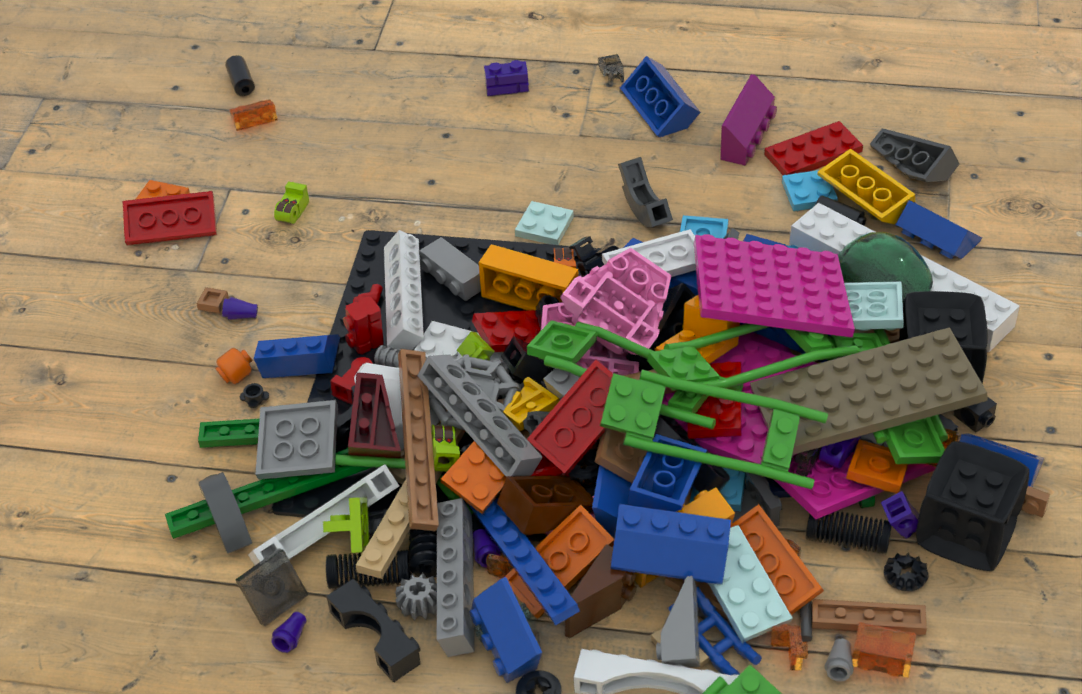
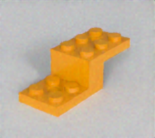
[655,295,740,364]

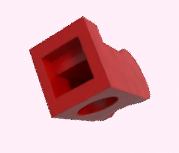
[330,357,373,405]

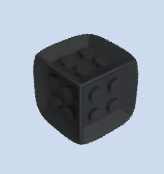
[899,291,988,384]
[916,442,1029,571]

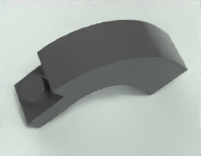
[618,157,673,227]
[198,472,253,554]

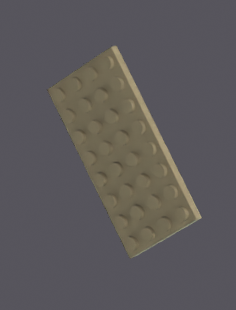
[750,327,988,455]

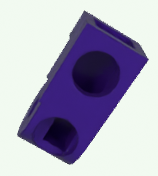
[819,436,861,468]
[881,491,919,539]

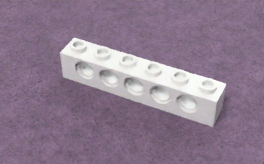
[384,230,424,350]

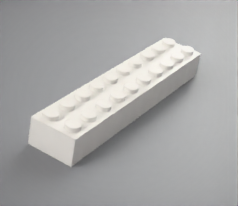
[789,203,1020,353]

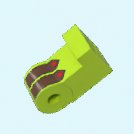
[274,181,310,224]
[431,425,460,472]

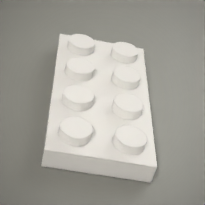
[602,229,696,277]
[414,321,510,374]

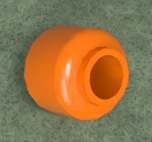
[215,348,253,384]

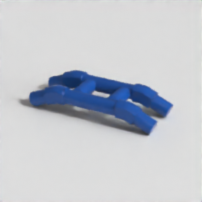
[668,586,762,675]

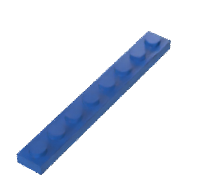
[466,498,580,626]

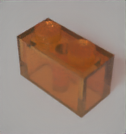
[852,622,916,678]

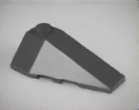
[870,128,960,182]

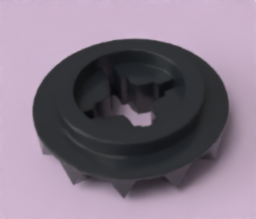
[564,449,599,483]
[884,552,929,591]
[516,670,562,694]

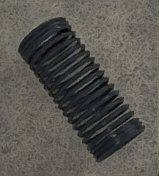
[806,511,892,555]
[326,550,411,589]

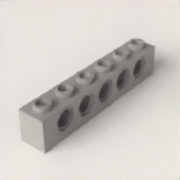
[417,354,543,477]
[437,498,474,657]

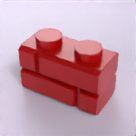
[343,296,384,354]

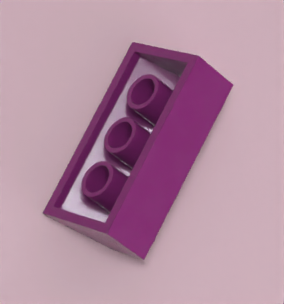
[720,74,777,166]

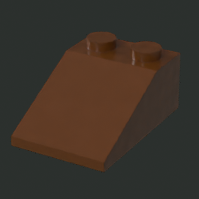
[497,475,594,535]
[565,544,637,638]

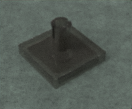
[235,549,309,626]

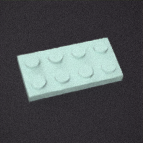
[708,525,792,643]

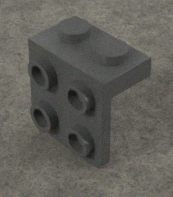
[732,473,782,527]

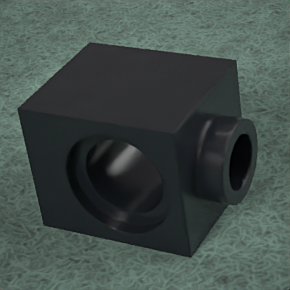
[953,396,997,433]

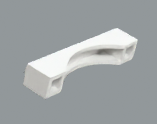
[248,464,399,577]
[574,649,739,694]

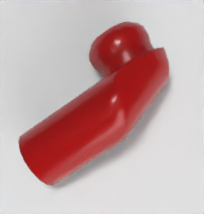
[353,284,383,304]

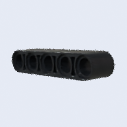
[652,414,730,492]

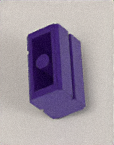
[484,60,529,96]

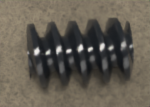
[408,529,437,578]

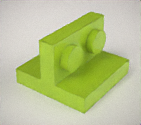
[323,497,370,553]

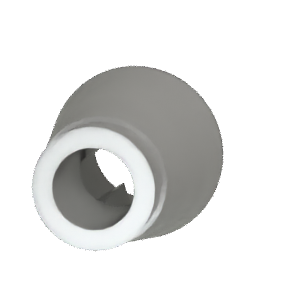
[825,639,854,681]

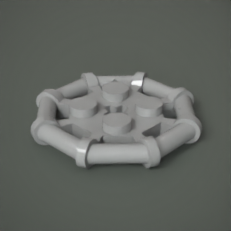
[428,354,520,430]

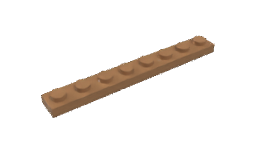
[398,349,439,531]

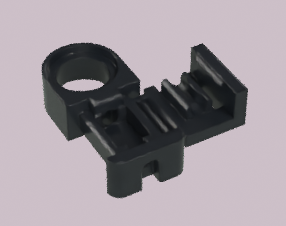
[569,236,620,277]

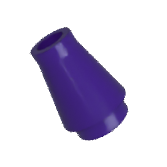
[222,297,258,320]
[473,529,501,568]
[271,612,307,653]

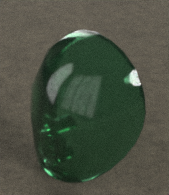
[838,232,933,303]

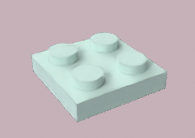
[515,201,574,245]

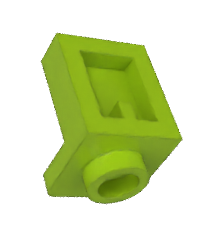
[457,331,495,370]

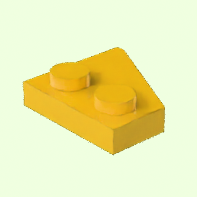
[503,377,559,431]

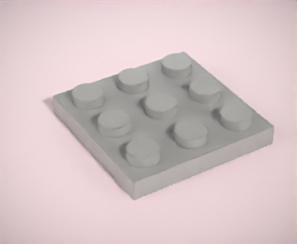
[255,400,338,480]

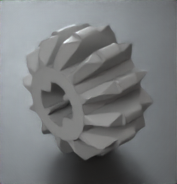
[395,573,437,621]

